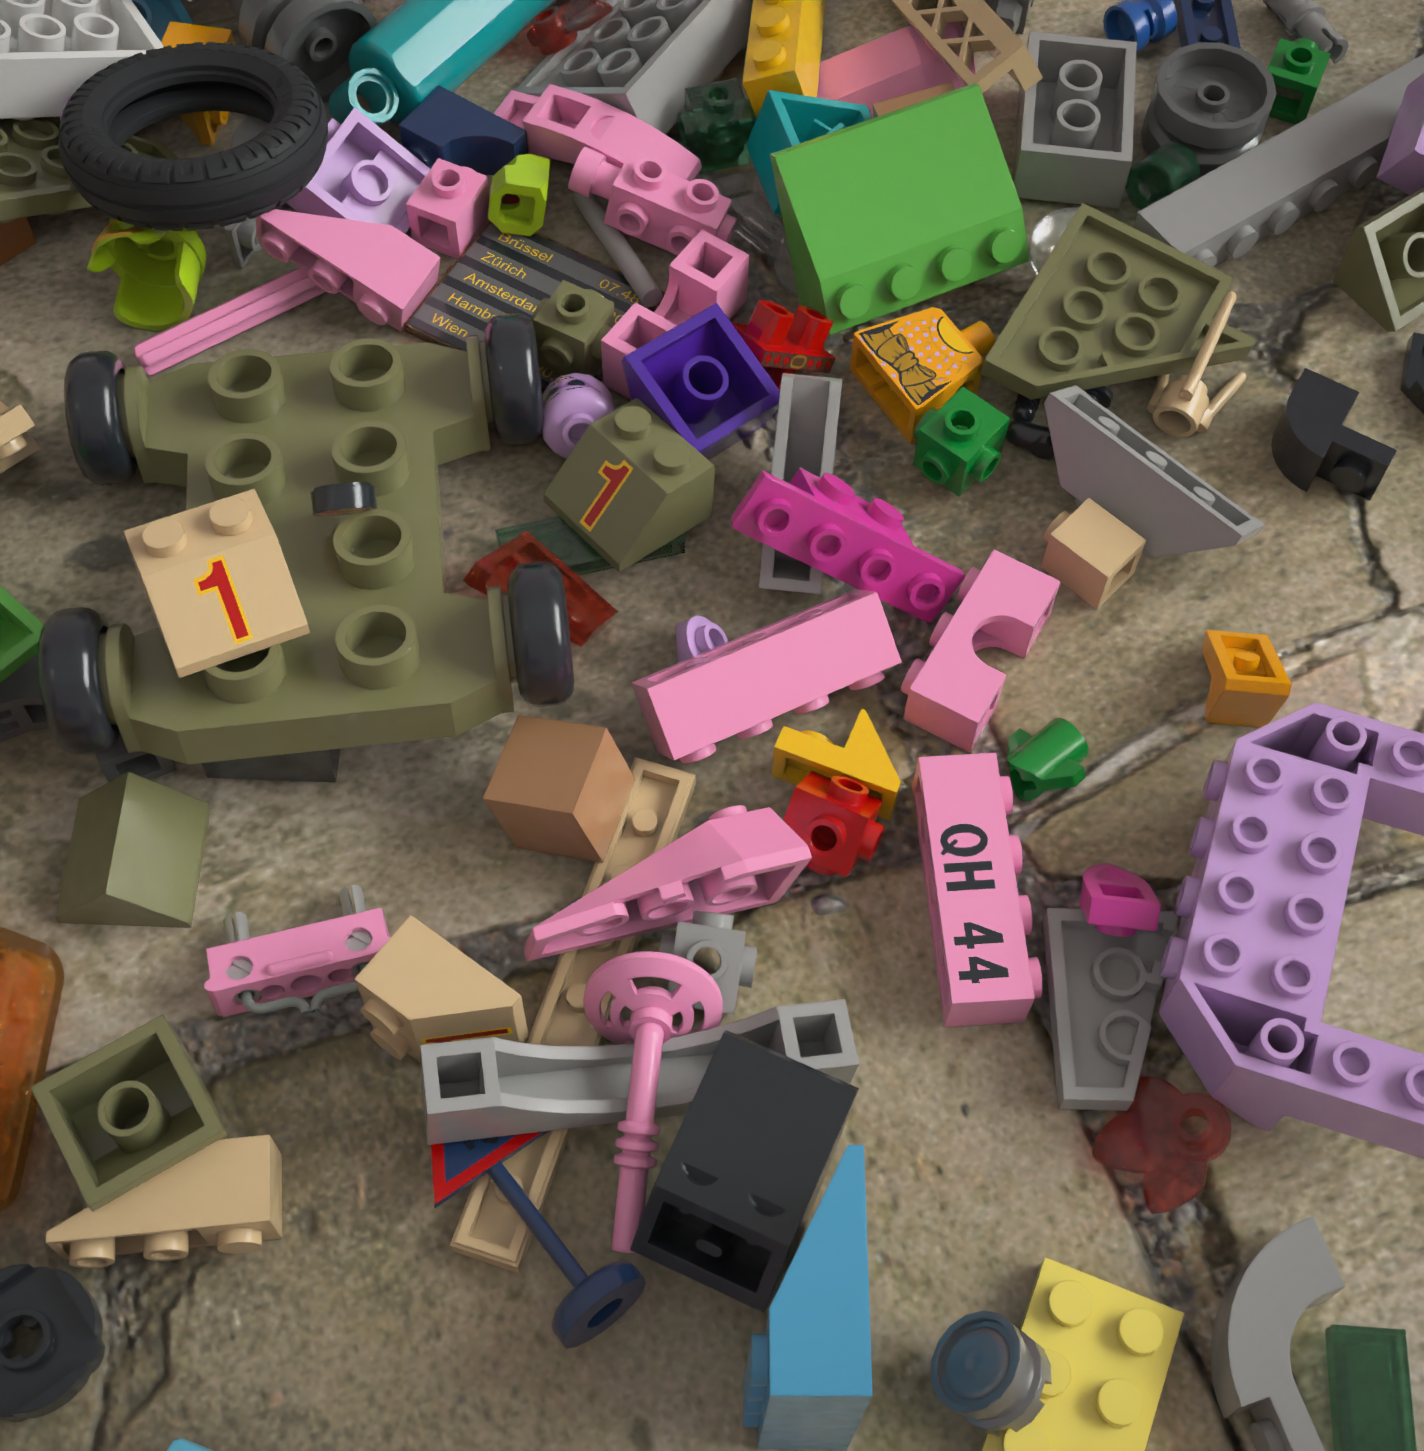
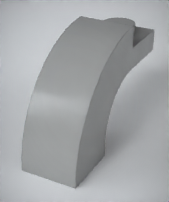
[1210,1216,1346,1451]

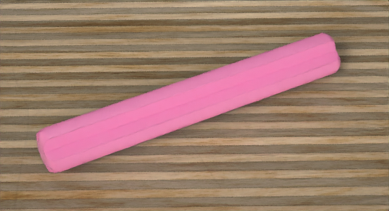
[133,267,326,376]

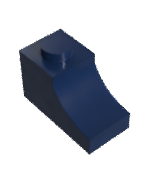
[399,85,528,175]

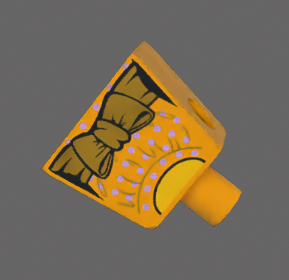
[849,307,996,445]

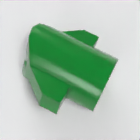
[1006,717,1089,801]

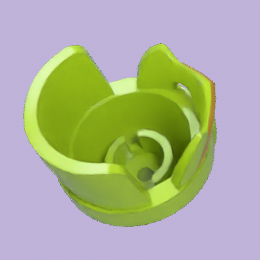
[87,217,207,331]

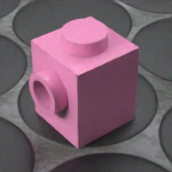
[406,158,490,260]

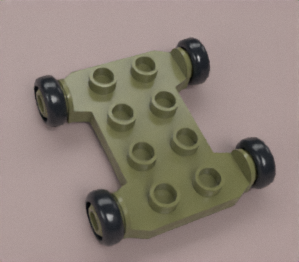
[38,313,574,765]

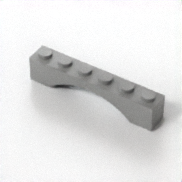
[420,999,859,1145]

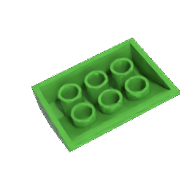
[770,83,1029,335]

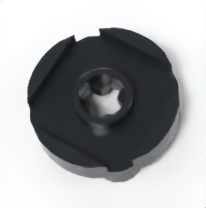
[0,1264,105,1423]

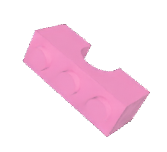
[601,229,749,400]
[901,550,1061,753]

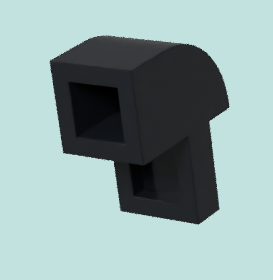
[1271,368,1397,501]

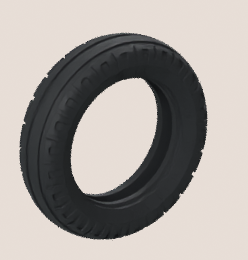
[59,42,328,231]

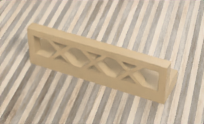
[889,0,1043,93]

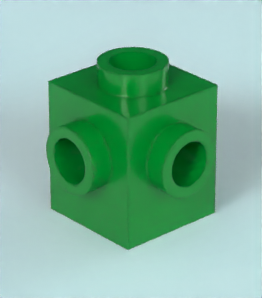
[913,386,1010,497]

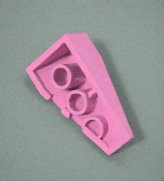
[817,21,976,118]
[523,805,812,962]

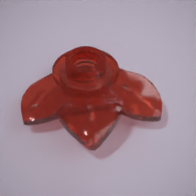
[527,0,613,55]
[1092,1076,1232,1214]

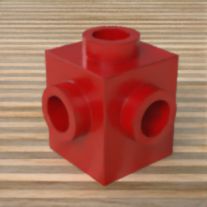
[783,770,885,877]

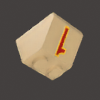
[123,489,310,678]
[355,915,529,1063]

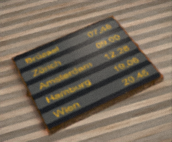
[404,221,665,394]

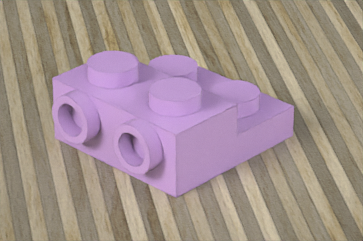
[286,107,430,234]

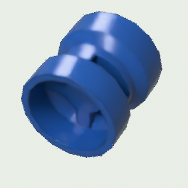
[1103,0,1177,52]

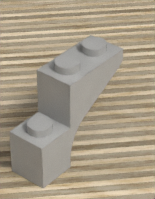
[759,373,842,594]

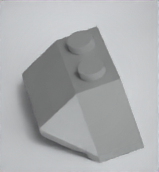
[1044,385,1265,557]

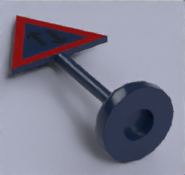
[431,1131,646,1349]

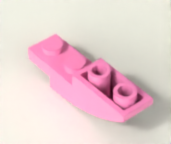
[493,84,702,181]

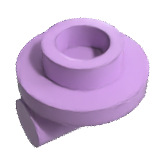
[675,616,728,663]

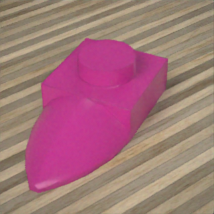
[1079,863,1161,937]

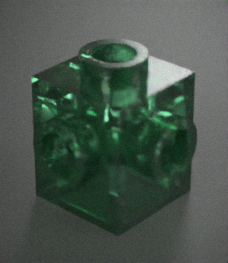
[677,78,757,174]

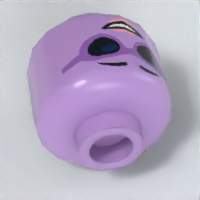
[542,373,615,459]

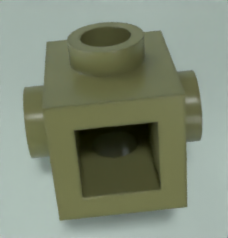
[531,280,615,377]

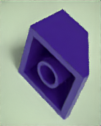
[621,303,780,460]

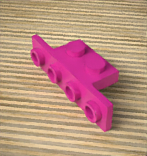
[730,468,966,622]

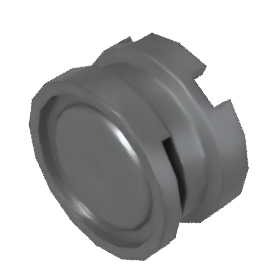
[931,1310,1052,1436]

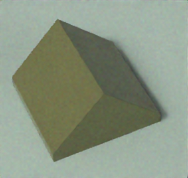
[1333,187,1424,332]
[55,772,211,928]

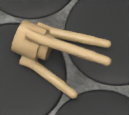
[1147,291,1247,437]

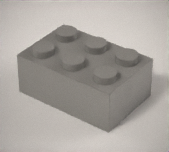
[1012,31,1137,208]

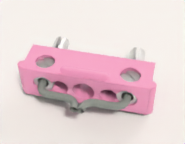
[204,885,391,1017]

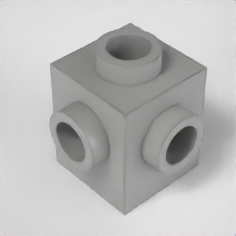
[659,910,757,1014]

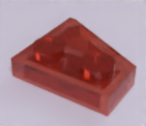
[463,531,619,647]

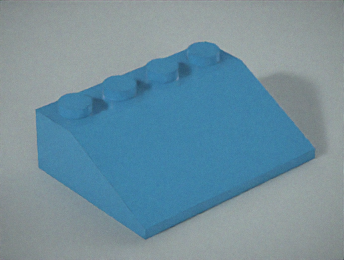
[743,1145,873,1450]

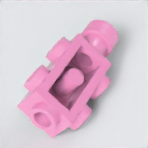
[568,147,737,256]

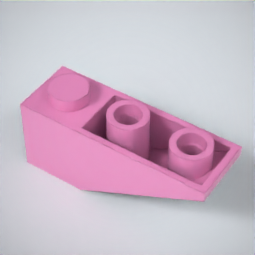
[255,209,441,332]

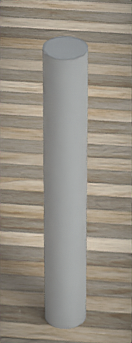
[573,192,663,307]

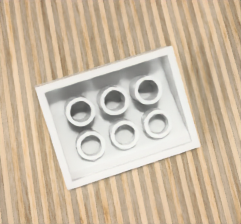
[0,0,164,121]

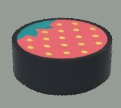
[310,482,378,516]

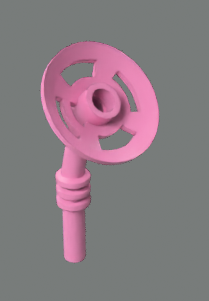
[583,951,723,1253]

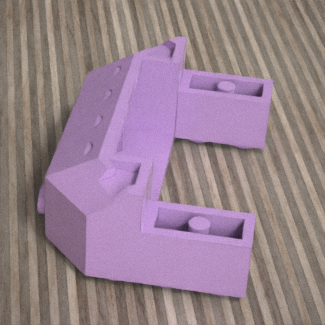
[1159,702,1424,1159]

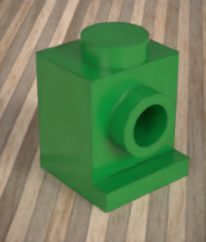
[1267,38,1331,125]

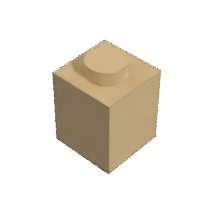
[1041,498,1146,610]

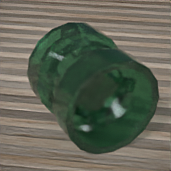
[1125,142,1200,210]

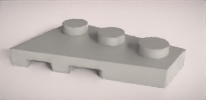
[1042,908,1178,1111]

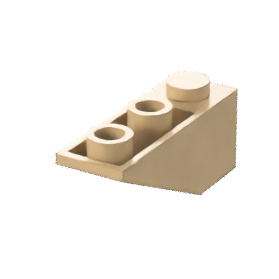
[46,1135,282,1268]

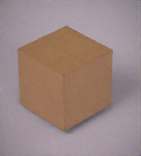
[483,714,635,863]

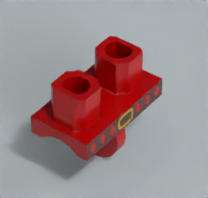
[732,300,836,390]

